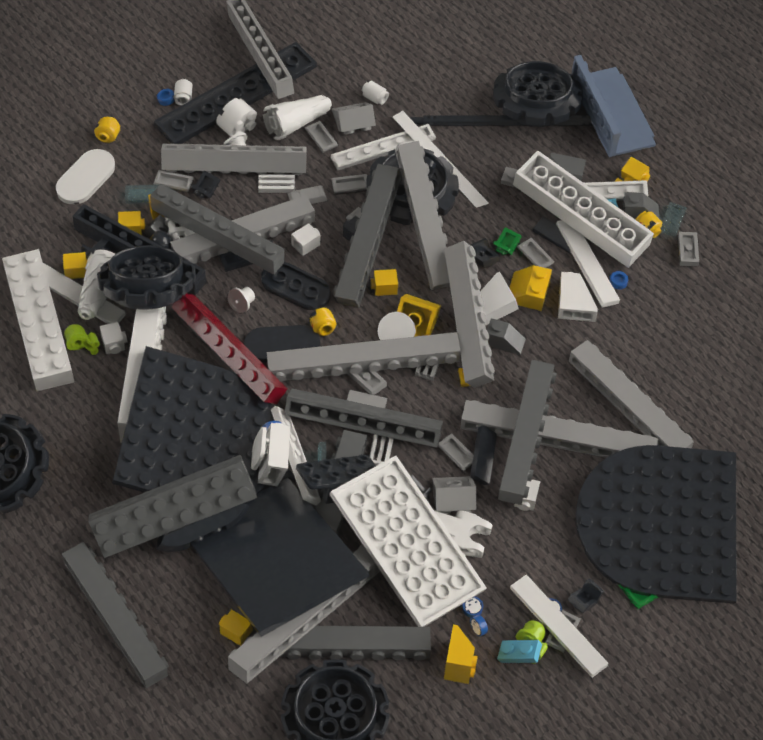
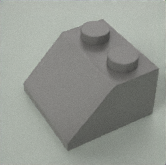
[332,102,376,134]
[432,476,476,514]

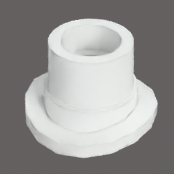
[224,132,247,145]
[228,287,255,313]

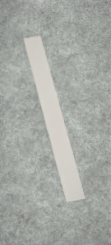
[393,111,488,208]

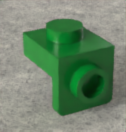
[493,227,522,256]

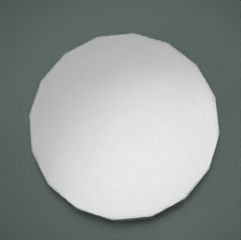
[378,312,416,340]

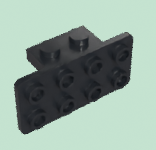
[296,454,376,504]

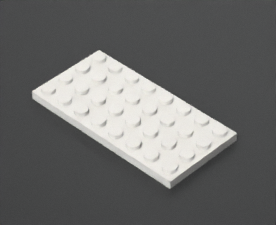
[329,456,486,627]

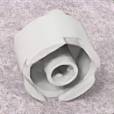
[216,98,257,137]

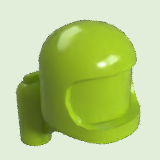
[64,324,100,355]
[516,620,548,664]

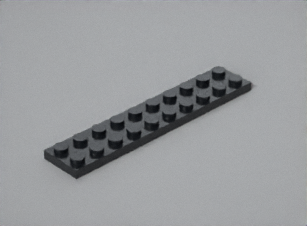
[154,42,317,144]

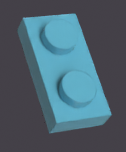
[497,640,542,663]

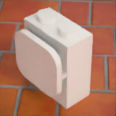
[251,423,290,486]

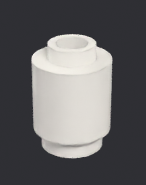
[174,79,193,106]
[362,81,389,105]

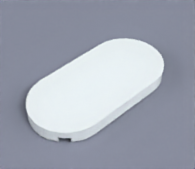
[56,149,115,204]

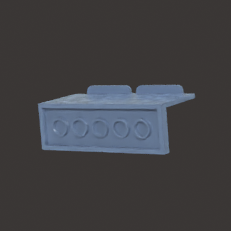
[571,55,656,157]

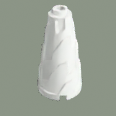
[263,95,332,140]
[78,250,115,320]

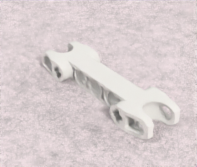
[435,511,492,558]

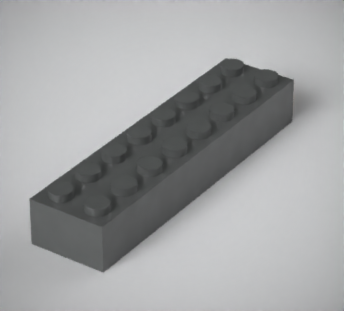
[88,455,257,558]

